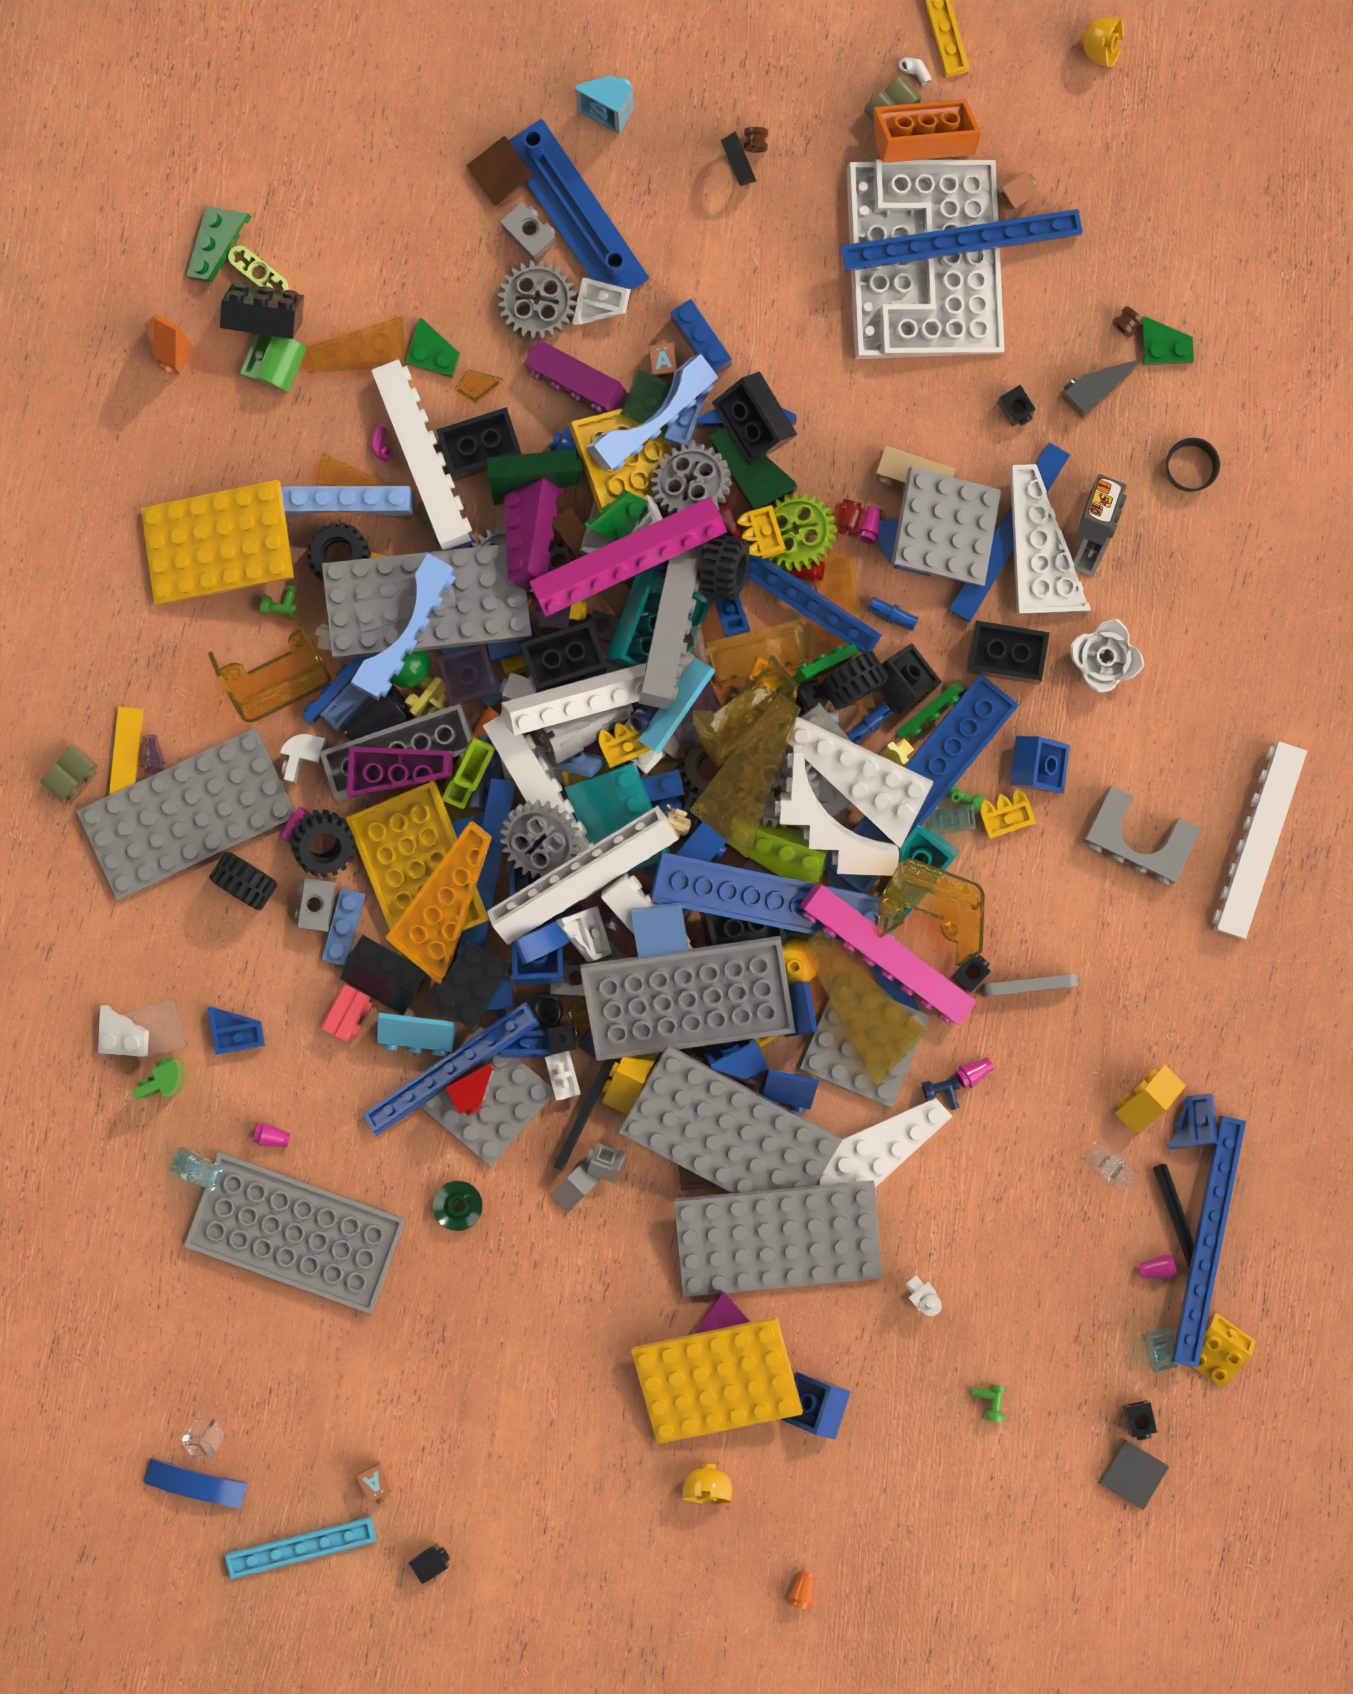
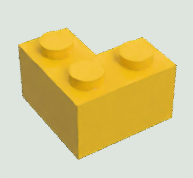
[602,1052,659,1115]
[1115,1064,1186,1135]

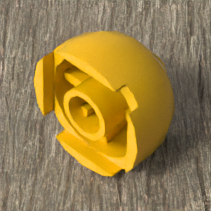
[1080,16,1124,67]
[782,937,819,985]
[682,1463,733,1504]

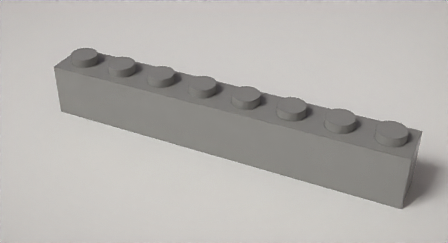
[639,541,708,710]

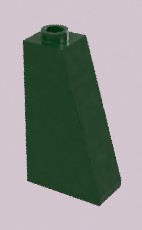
[709,424,797,511]
[487,449,584,505]

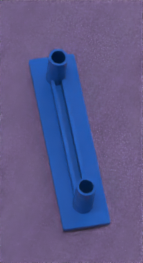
[509,119,649,292]

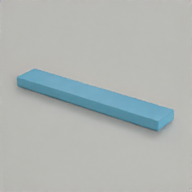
[224,1516,377,1580]

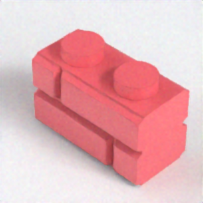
[320,984,373,1042]

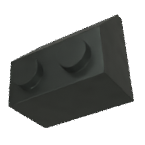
[879,643,942,714]

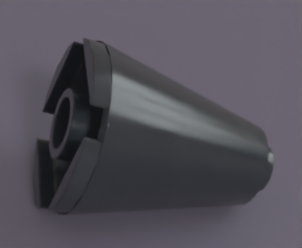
[343,684,414,741]

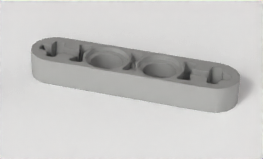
[981,974,1078,997]

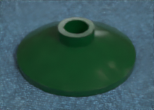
[433,1181,483,1231]

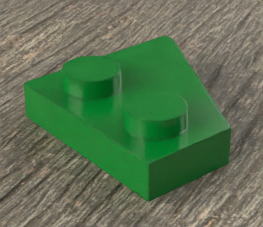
[1141,317,1194,365]
[406,318,460,378]
[585,490,648,541]

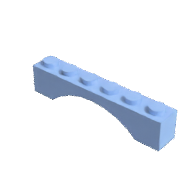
[586,354,719,471]
[281,486,415,516]
[351,553,456,700]

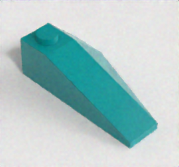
[882,825,960,931]

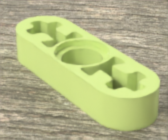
[228,245,290,292]

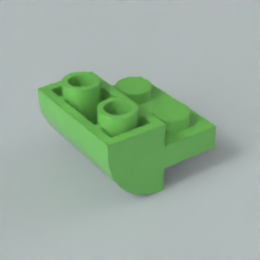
[240,334,307,393]
[132,1057,186,1099]

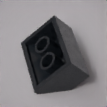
[712,372,798,465]
[340,934,428,1016]

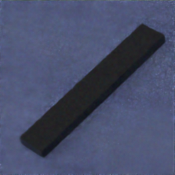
[554,1058,617,1170]

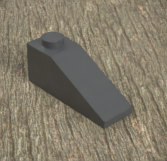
[1062,360,1139,418]

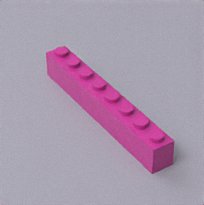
[529,497,727,617]
[799,883,977,1025]

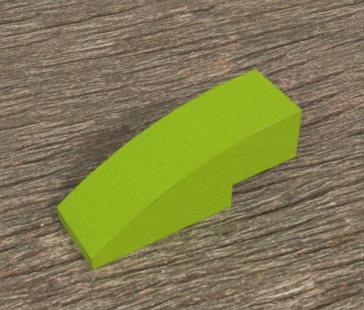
[440,737,496,809]

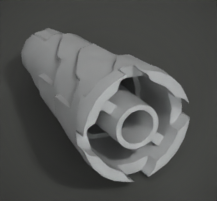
[535,703,633,766]

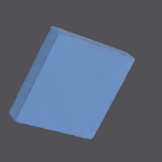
[631,902,689,958]

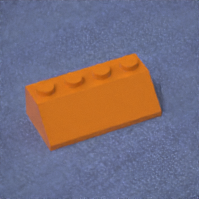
[873,99,981,163]

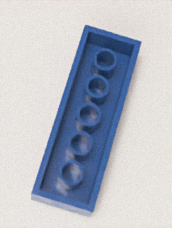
[509,833,564,985]

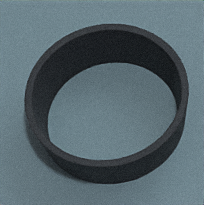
[721,131,756,186]
[1166,438,1220,492]

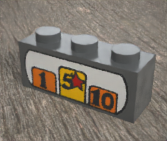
[1076,474,1127,546]

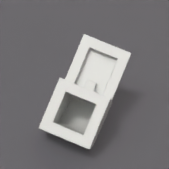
[280,734,327,784]

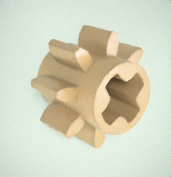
[664,808,691,839]

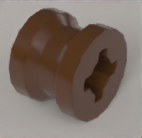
[743,127,768,153]
[1112,306,1143,337]

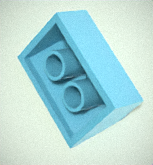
[575,75,634,134]
[377,1013,457,1056]

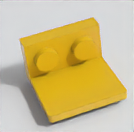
[1193,1312,1256,1388]

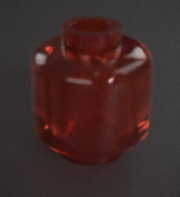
[833,499,866,536]

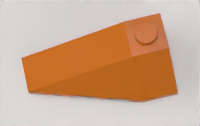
[145,314,194,374]

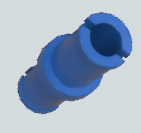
[867,597,919,631]
[846,702,894,745]

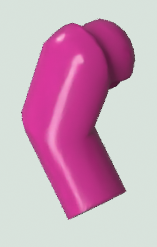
[371,425,393,461]

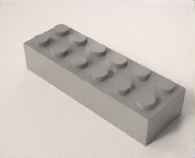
[320,703,474,803]

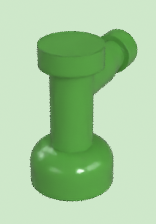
[259,585,297,619]
[946,785,985,814]
[972,1384,1006,1422]

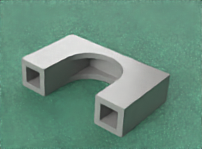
[1084,786,1202,885]

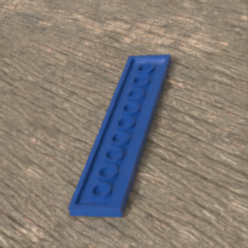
[826,674,1019,894]
[651,851,900,941]

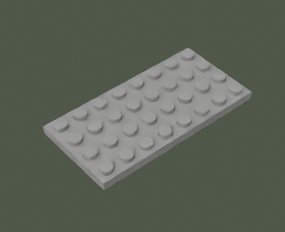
[322,544,532,660]
[76,727,295,901]
[580,936,795,1061]
[618,1045,842,1193]
[184,1152,407,1315]
[674,1180,882,1297]

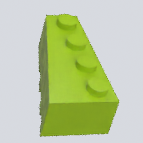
[727,810,831,884]

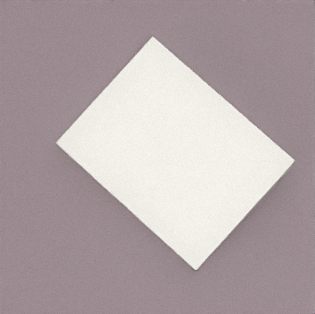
[846,159,1005,359]

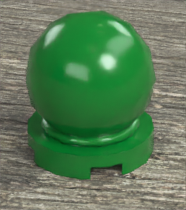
[369,650,431,688]

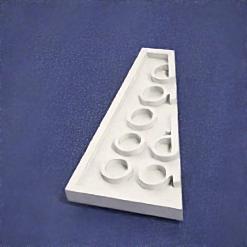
[1010,464,1091,614]
[786,717,933,848]
[815,1098,953,1187]

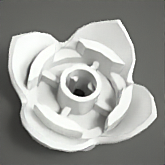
[1070,619,1145,693]

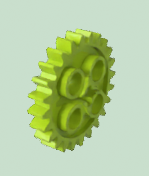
[768,493,838,572]

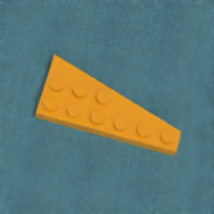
[385,821,492,985]

